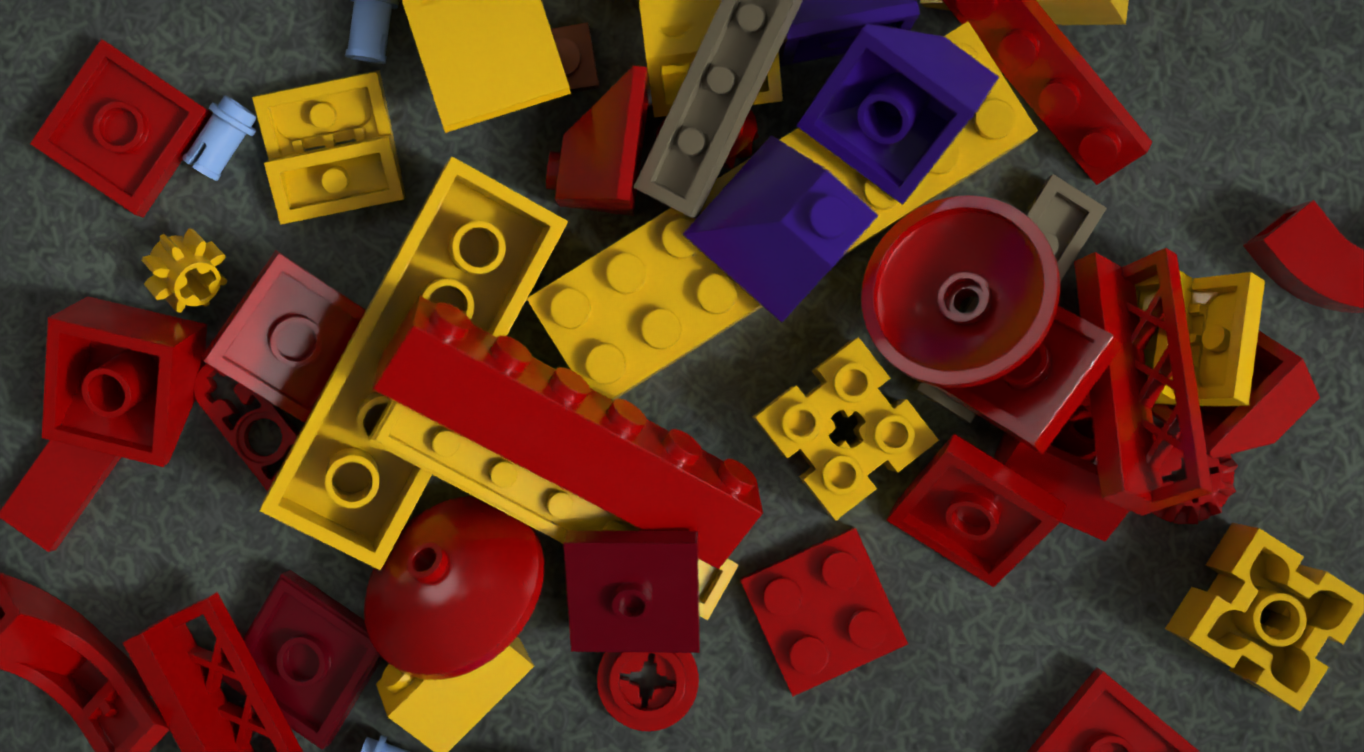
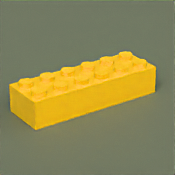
[259,156,568,570]

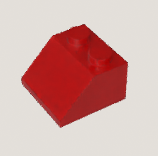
[42,296,207,467]
[994,393,1130,542]

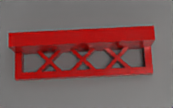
[1074,248,1213,515]
[122,592,303,752]

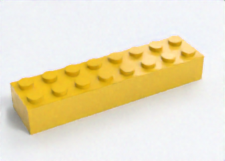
[527,21,1038,401]

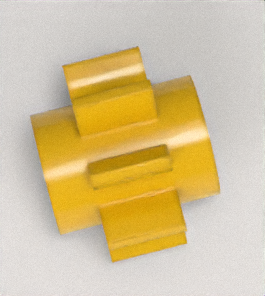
[141,228,228,313]

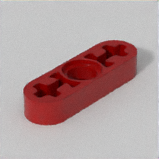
[194,364,300,492]

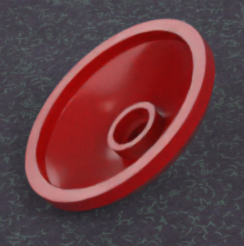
[861,195,1060,388]
[364,496,544,680]

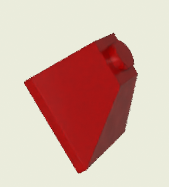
[546,66,650,216]
[1152,330,1320,458]

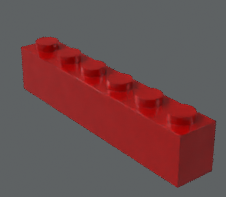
[373,296,763,569]

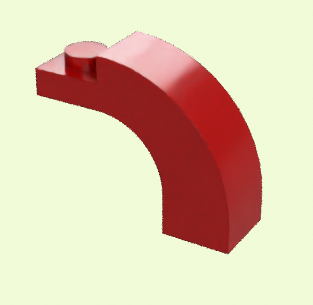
[1243,200,1364,313]
[0,573,169,752]

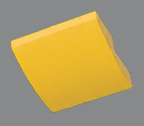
[252,70,405,225]
[1135,270,1265,406]

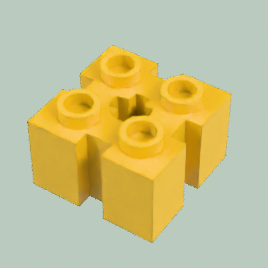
[753,337,939,521]
[1165,523,1364,712]

